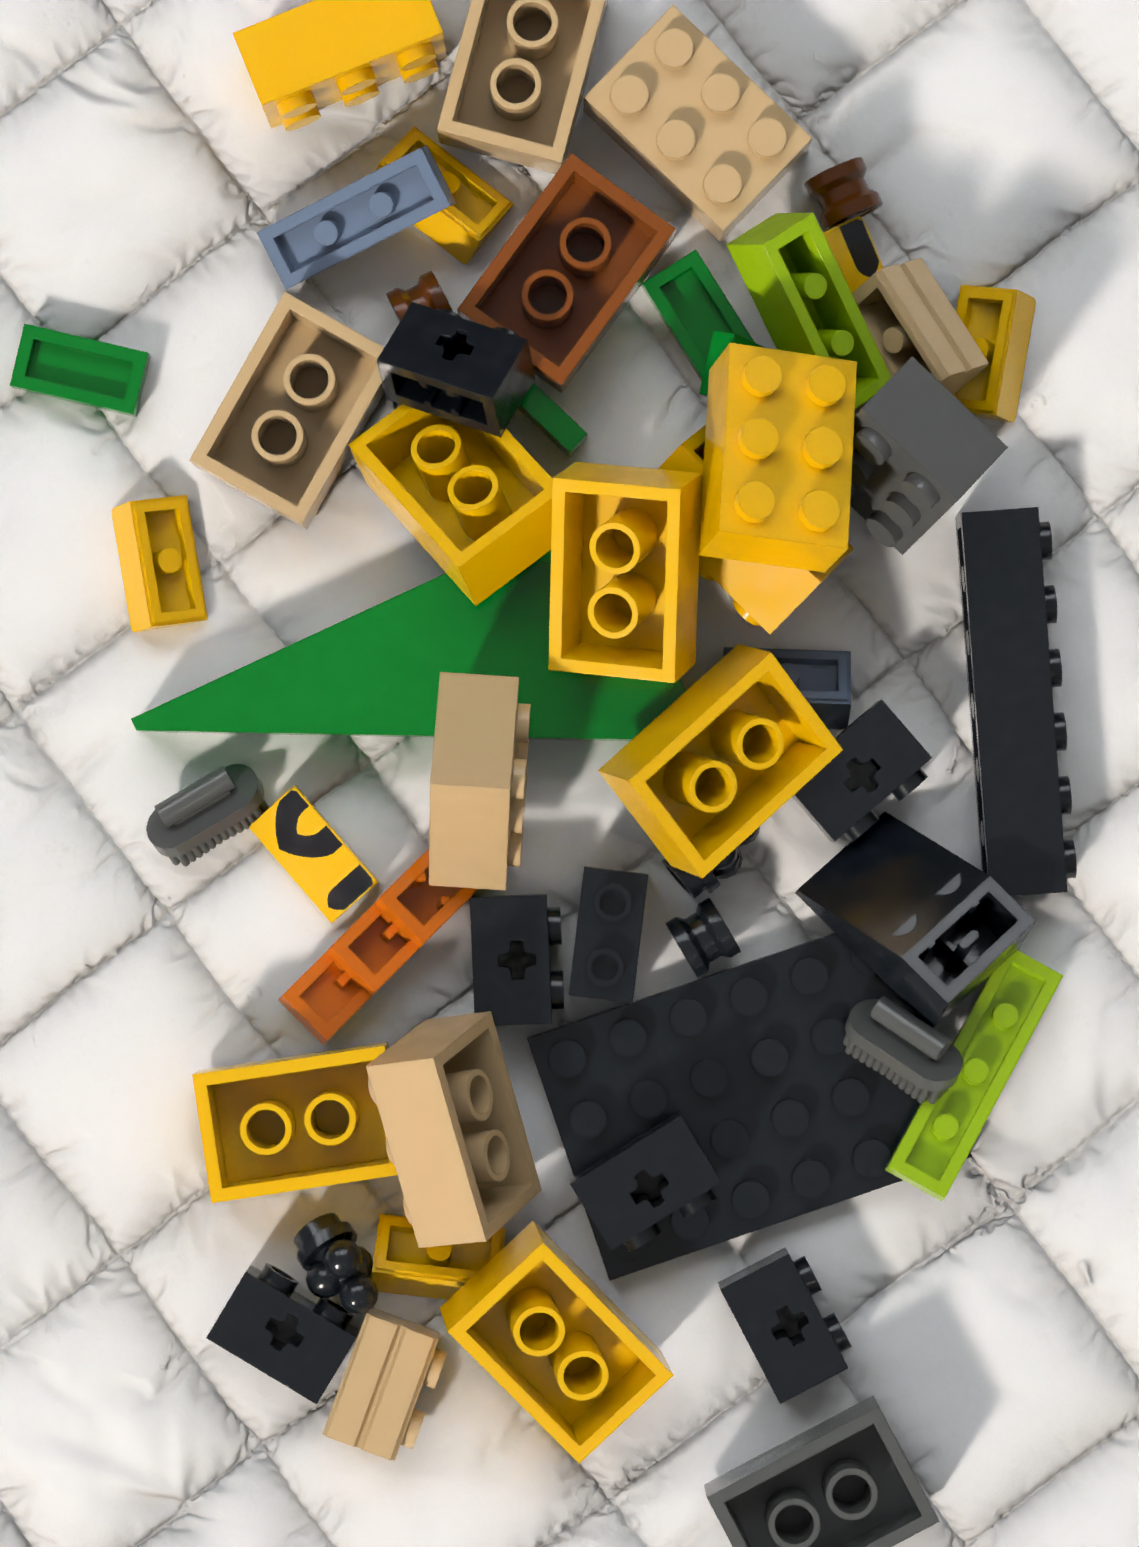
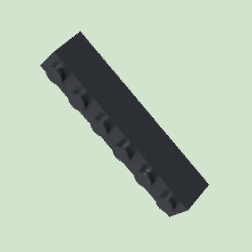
[955,507,1077,896]

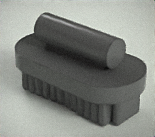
[146,764,269,866]
[843,996,963,1104]

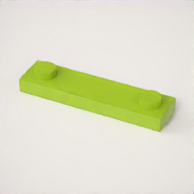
[885,950,1063,1201]

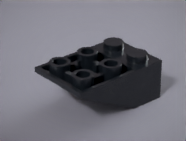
[795,811,1036,1028]

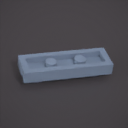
[257,145,456,290]

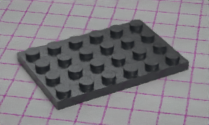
[527,932,972,1281]

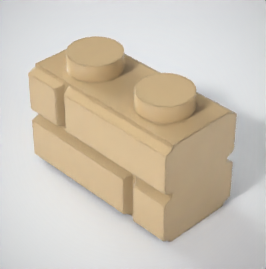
[852,258,989,395]
[322,1308,448,1461]

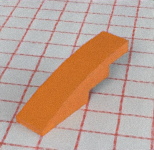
[278,849,478,1045]

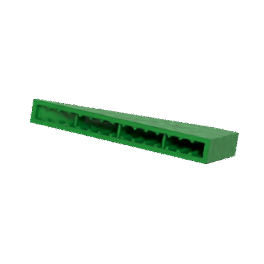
[131,550,685,741]

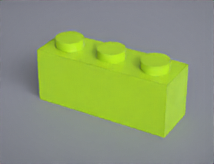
[726,212,891,409]

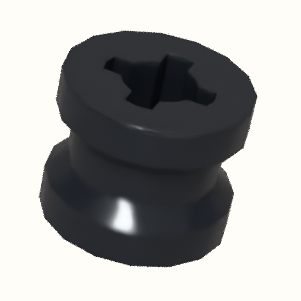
[665,898,741,977]

